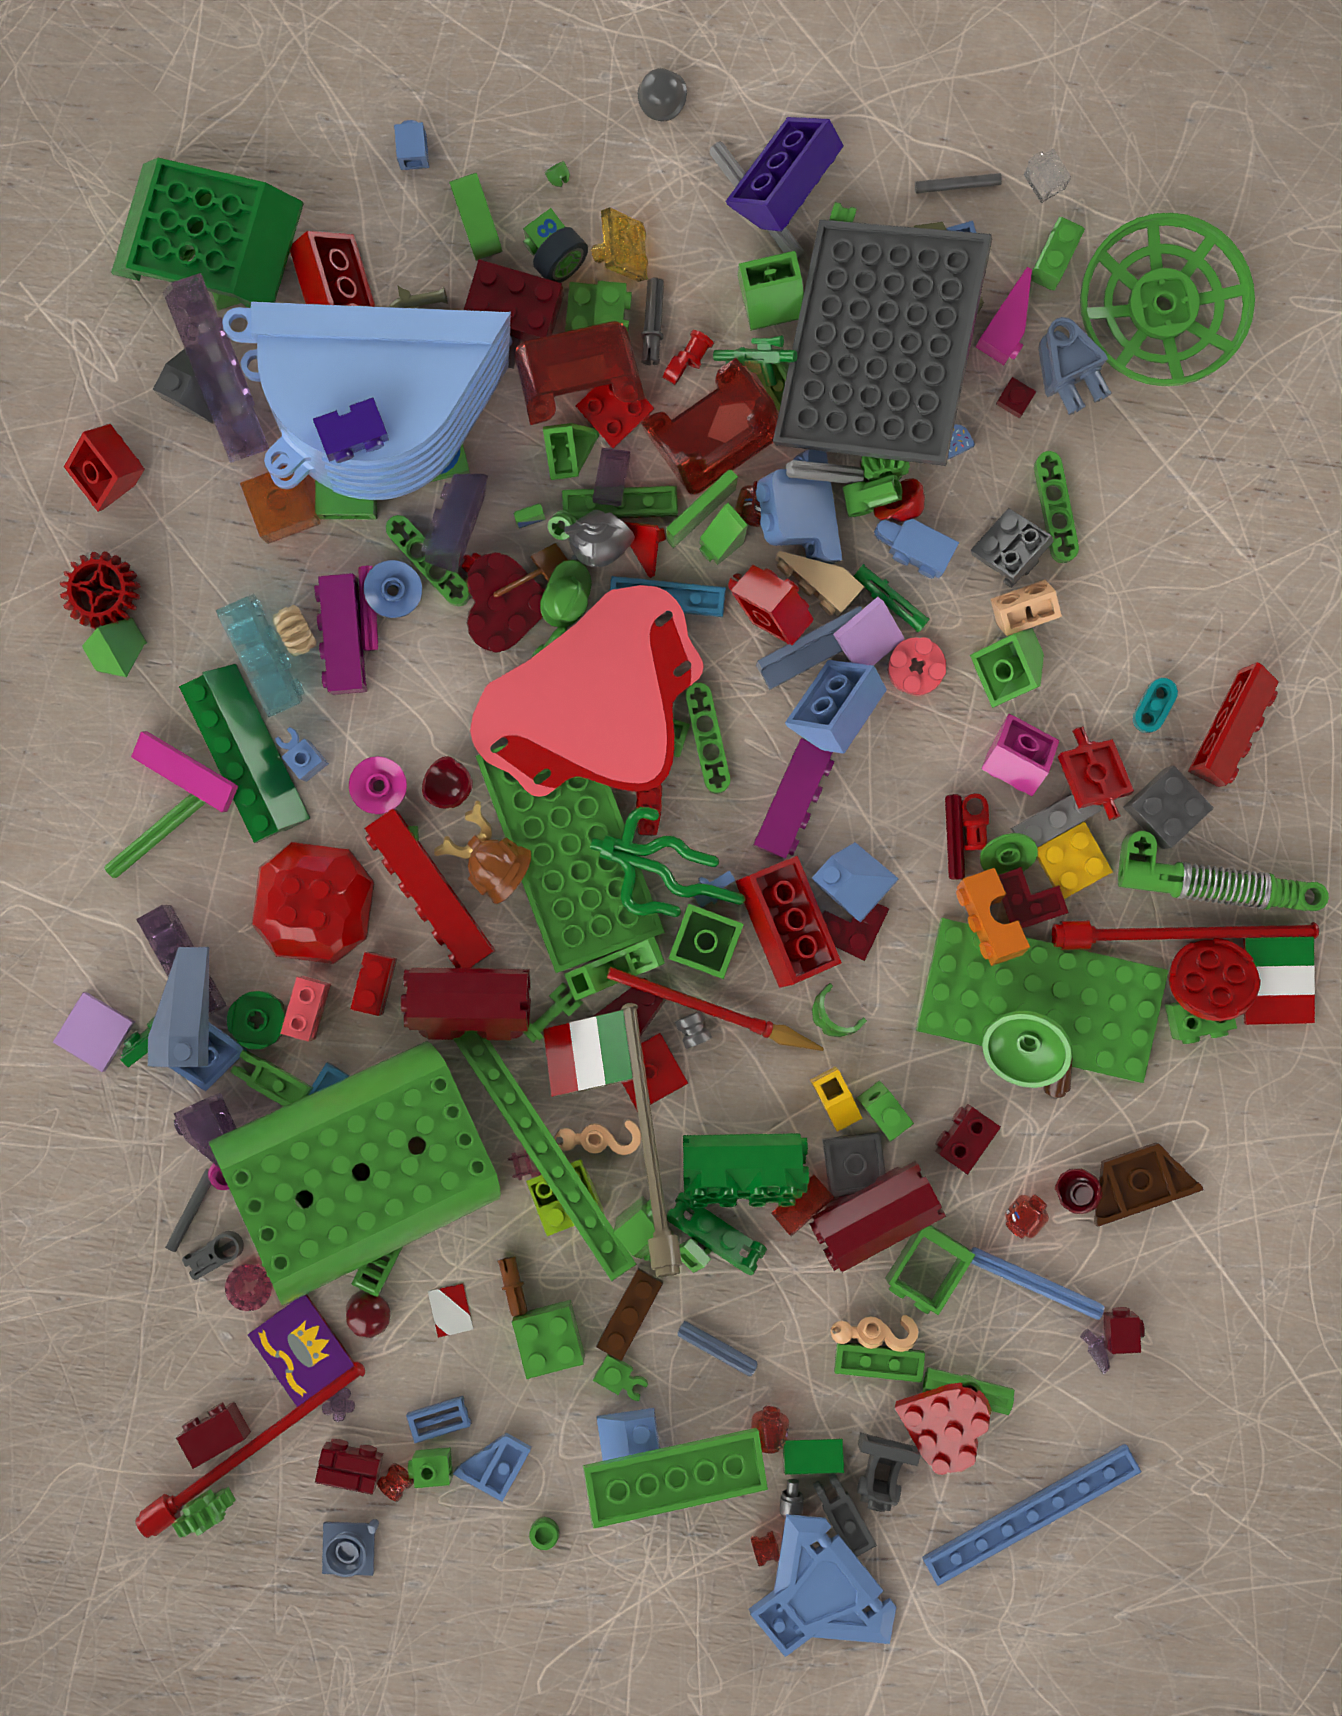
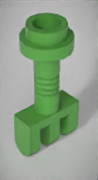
[524,982,583,1043]

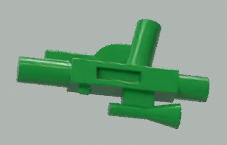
[713,335,797,387]

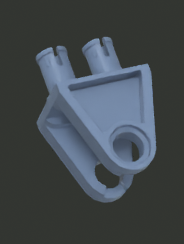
[1038,317,1112,415]

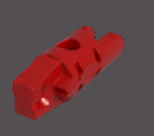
[636,785,662,836]

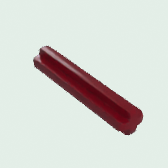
[945,794,965,880]

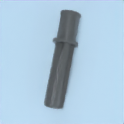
[641,277,664,365]

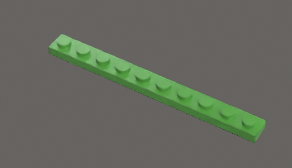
[453,1031,637,1282]

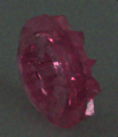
[225,1263,272,1311]

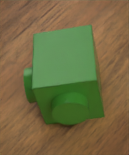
[408,1447,453,1488]

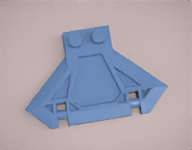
[749,1514,896,1657]

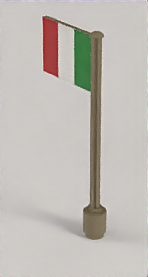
[543,1003,682,1277]

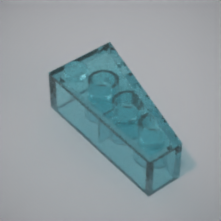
[216,594,304,718]

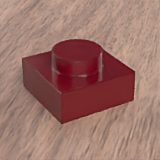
[996,377,1037,419]

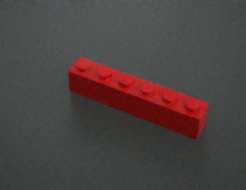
[364,808,496,968]

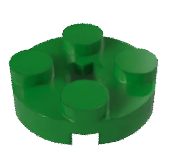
[227,991,286,1049]

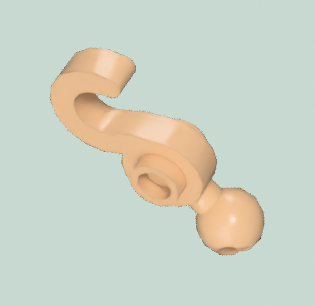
[554,1120,641,1155]
[830,1315,918,1352]

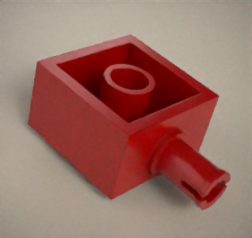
[728,565,814,646]

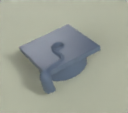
[322,1519,379,1577]

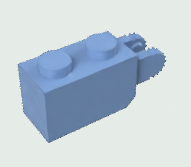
[874,519,959,579]

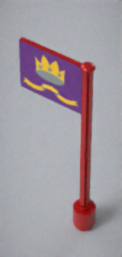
[135,1294,365,1538]

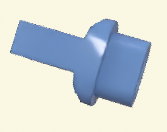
[694,870,735,908]

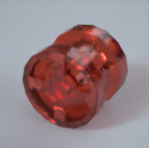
[377,1463,414,1502]
[751,1531,780,1567]

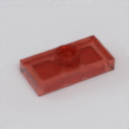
[771,1174,835,1236]

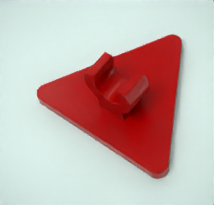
[624,522,666,578]

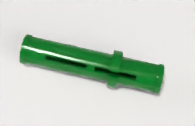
[853,564,930,633]

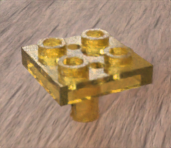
[591,207,648,282]

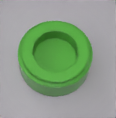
[529,1517,559,1550]

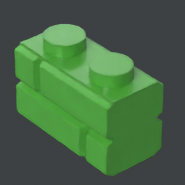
[1031,217,1085,291]

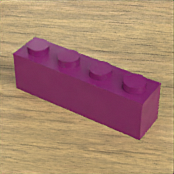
[314,573,367,695]
[753,738,835,859]

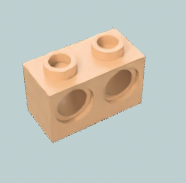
[990,580,1062,636]

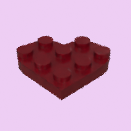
[466,552,545,653]

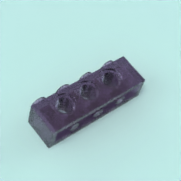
[136,905,227,1015]

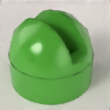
[544,161,570,187]

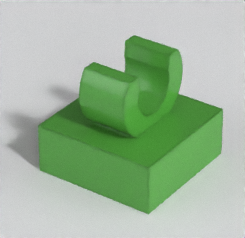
[679,1238,711,1273]

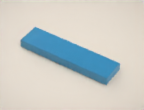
[610,576,726,617]

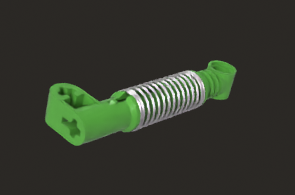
[1118,831,1329,911]

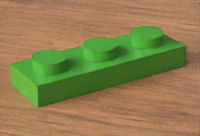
[834,1343,925,1382]

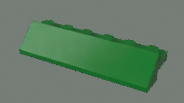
[179,664,311,843]

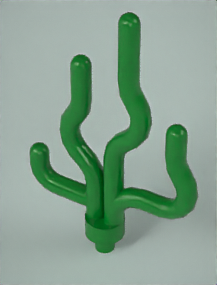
[590,807,745,917]

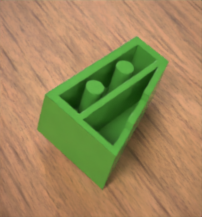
[613,1196,680,1262]

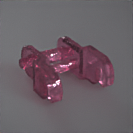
[507,1150,541,1180]

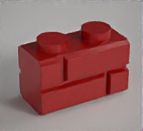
[350,952,397,1016]

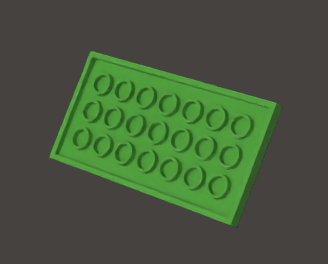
[475,744,665,973]
[916,918,1169,1083]

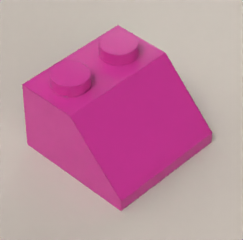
[981,714,1060,796]

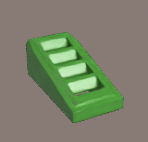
[351,1247,403,1297]

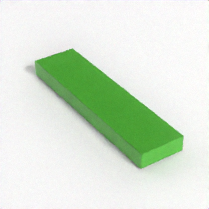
[562,486,678,520]

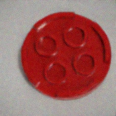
[1169,938,1261,1021]

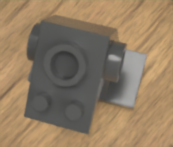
[857,1432,921,1512]

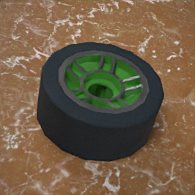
[533,227,588,283]

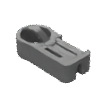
[182,1231,244,1280]

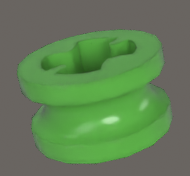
[548,510,576,540]

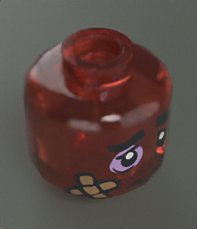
[751,1406,789,1454]

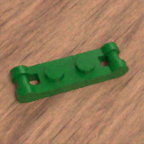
[666,1192,767,1275]

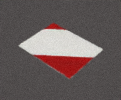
[428,1283,473,1338]

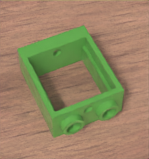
[885,1225,975,1315]

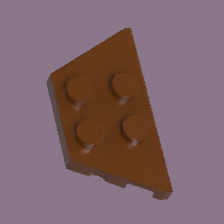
[1094,1142,1204,1227]

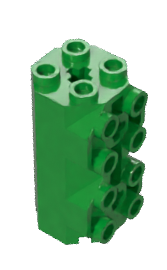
[683,1133,809,1208]

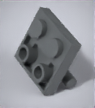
[971,508,1054,588]

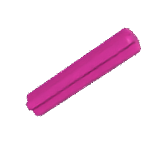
[358,565,378,651]

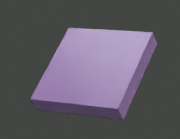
[833,597,905,665]
[53,992,135,1072]

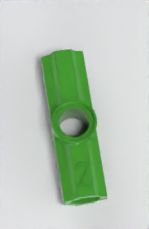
[922,1367,1015,1415]

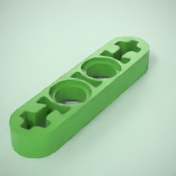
[1034,451,1079,563]
[385,515,470,607]
[686,683,730,794]

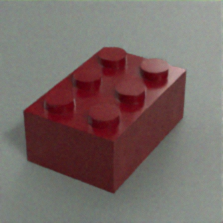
[463,259,564,349]

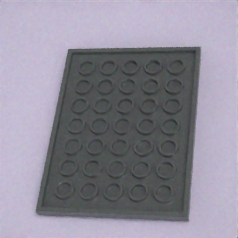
[773,220,992,466]

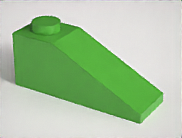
[699,502,748,565]

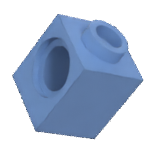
[394,120,429,170]

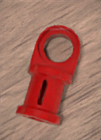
[662,330,714,385]
[962,793,989,850]

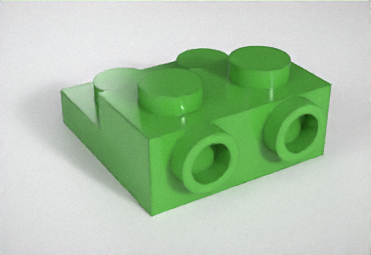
[564,281,632,347]

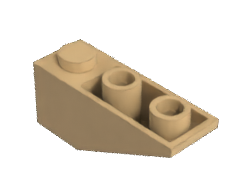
[775,551,864,617]

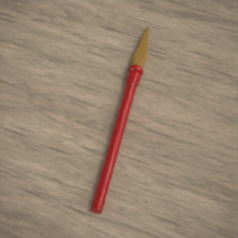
[607,967,824,1051]

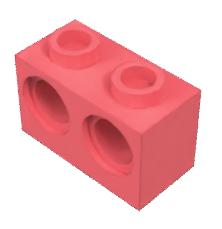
[280,976,331,1042]

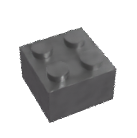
[1123,765,1214,849]

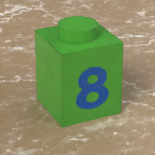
[523,208,565,256]

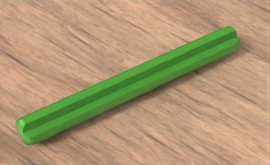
[104,794,206,878]

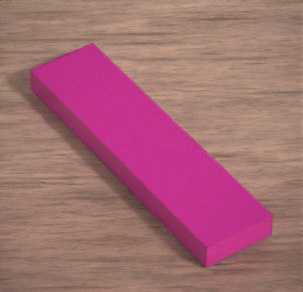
[131,731,238,812]

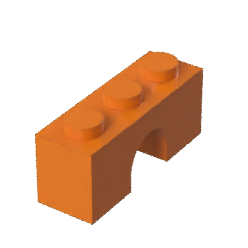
[956,868,1030,966]

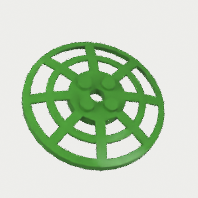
[1080,213,1255,386]

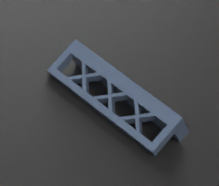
[756,606,862,690]

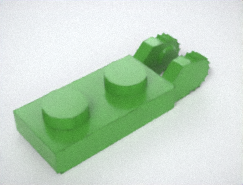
[230,1050,313,1106]

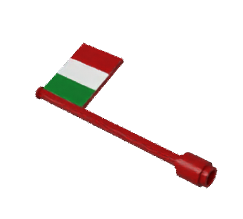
[1052,920,1320,1025]

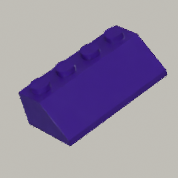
[725,117,844,232]

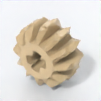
[272,605,316,657]

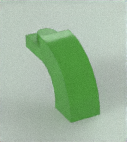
[564,937,665,1001]

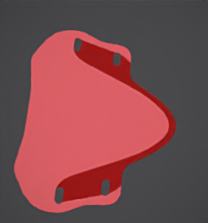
[470,585,704,797]

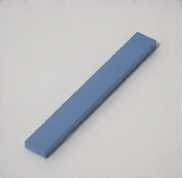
[922,1444,1142,1586]

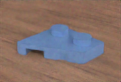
[453,1433,531,1502]

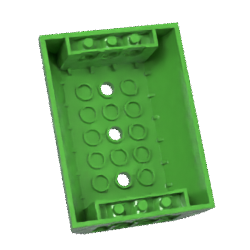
[208,1041,501,1306]

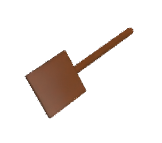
[494,543,568,597]

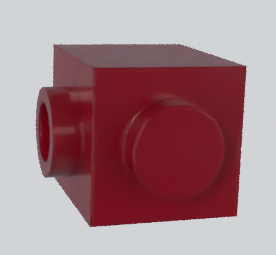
[1103,1307,1145,1354]

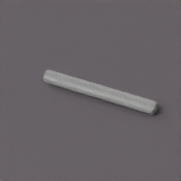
[710,141,804,260]

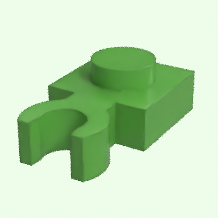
[593,1353,648,1401]

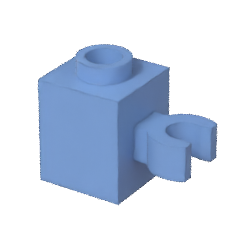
[275,727,329,782]

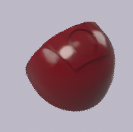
[422,756,473,809]

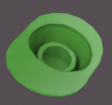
[540,560,592,628]

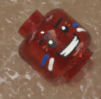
[734,481,761,527]
[1005,1195,1049,1239]

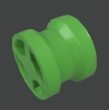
[829,202,857,222]

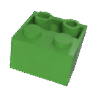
[737,251,804,331]

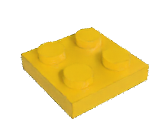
[1037,821,1113,899]

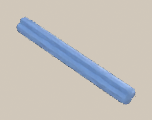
[971,1247,1105,1320]

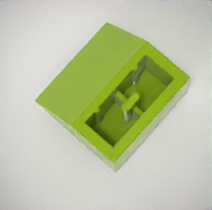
[526,1159,604,1237]

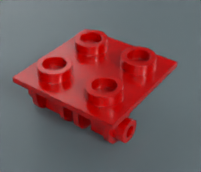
[575,365,655,449]

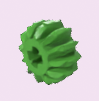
[861,456,910,482]

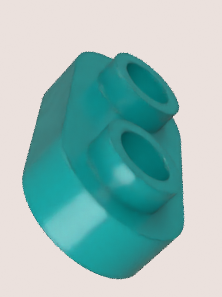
[1132,678,1178,733]

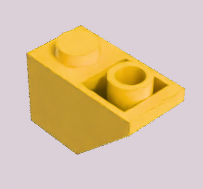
[810,1067,863,1132]

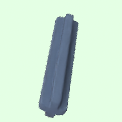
[678,1321,758,1376]

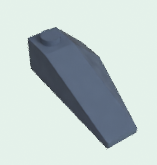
[148,947,209,1067]

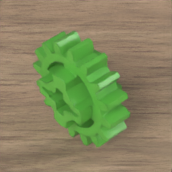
[172,1487,236,1538]

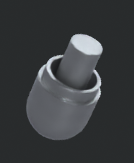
[780,1479,804,1519]

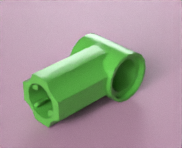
[842,475,903,517]

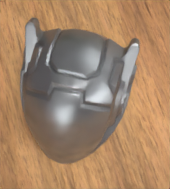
[564,510,635,567]

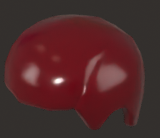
[1055,1169,1102,1214]
[346,1290,391,1338]

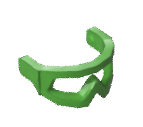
[812,983,867,1037]

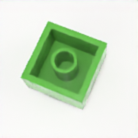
[668,904,744,979]
[512,1300,585,1379]

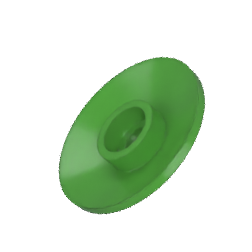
[980,833,1038,875]

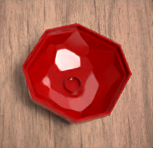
[252,842,374,964]

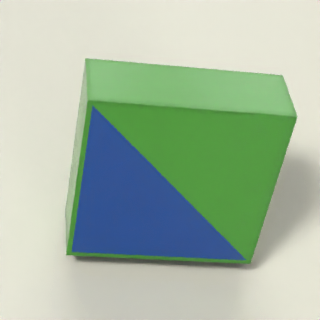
[513,503,546,529]

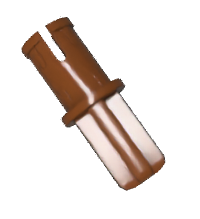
[498,1256,528,1317]

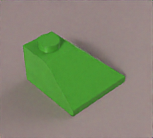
[970,628,1044,708]

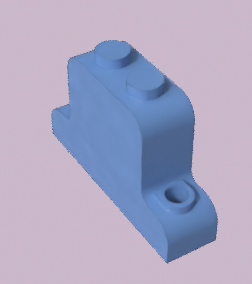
[756,449,843,564]

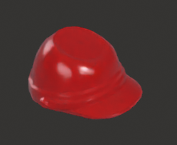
[873,478,925,522]

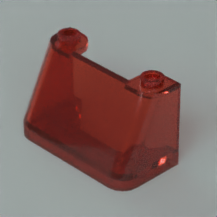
[515,321,645,425]
[641,358,778,495]

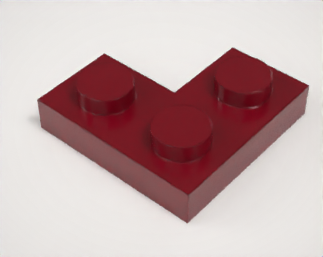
[998,867,1069,928]
[822,903,889,961]

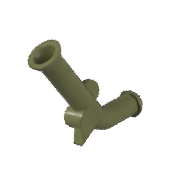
[389,285,448,309]

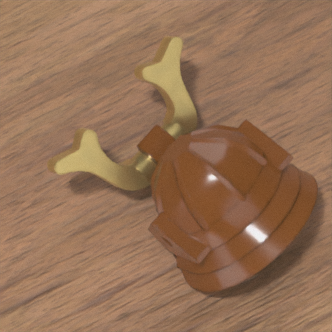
[434,800,531,904]

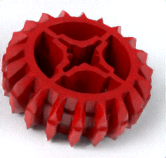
[60,551,141,630]

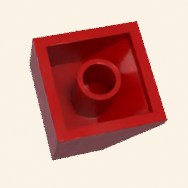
[64,423,145,512]

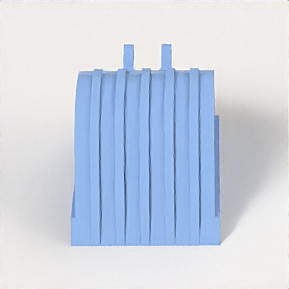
[222,302,511,500]

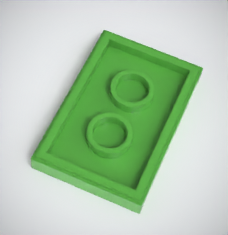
[666,470,738,548]

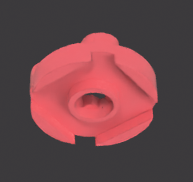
[887,637,946,696]

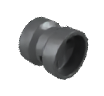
[675,1011,712,1049]

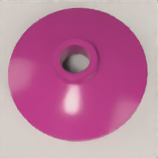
[349,756,407,814]

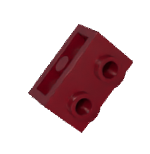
[935,1104,1001,1175]

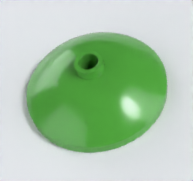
[982,1011,1072,1088]

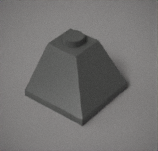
[153,347,239,424]

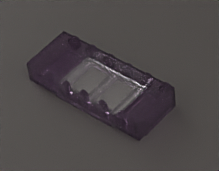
[162,273,269,463]

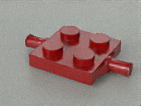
[1058,726,1134,821]

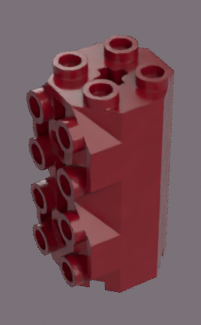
[401,968,531,1041]
[809,1161,946,1272]

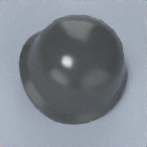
[637,68,687,121]

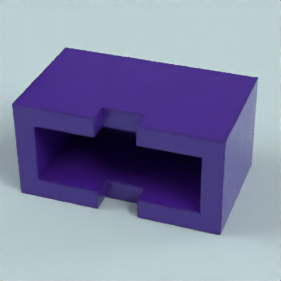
[313,397,389,463]

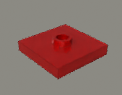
[621,1033,688,1112]

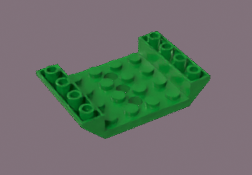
[111,157,304,308]

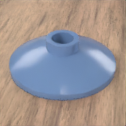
[364,560,422,618]

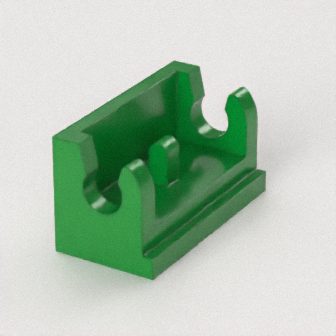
[783,1438,844,1475]

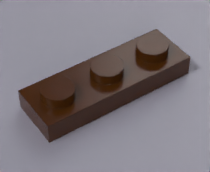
[596,1268,663,1361]

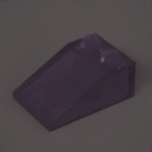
[173,1093,237,1168]

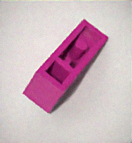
[975,267,1032,365]

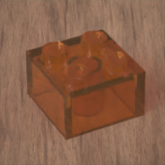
[240,466,321,544]

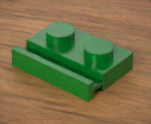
[120,1017,155,1068]

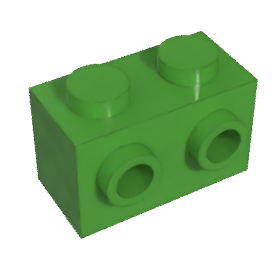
[1165,1002,1237,1044]

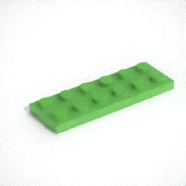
[583,1428,768,1528]

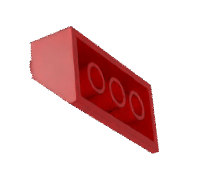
[290,231,375,307]
[1188,662,1279,787]
[735,855,842,988]

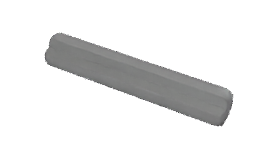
[786,460,864,484]

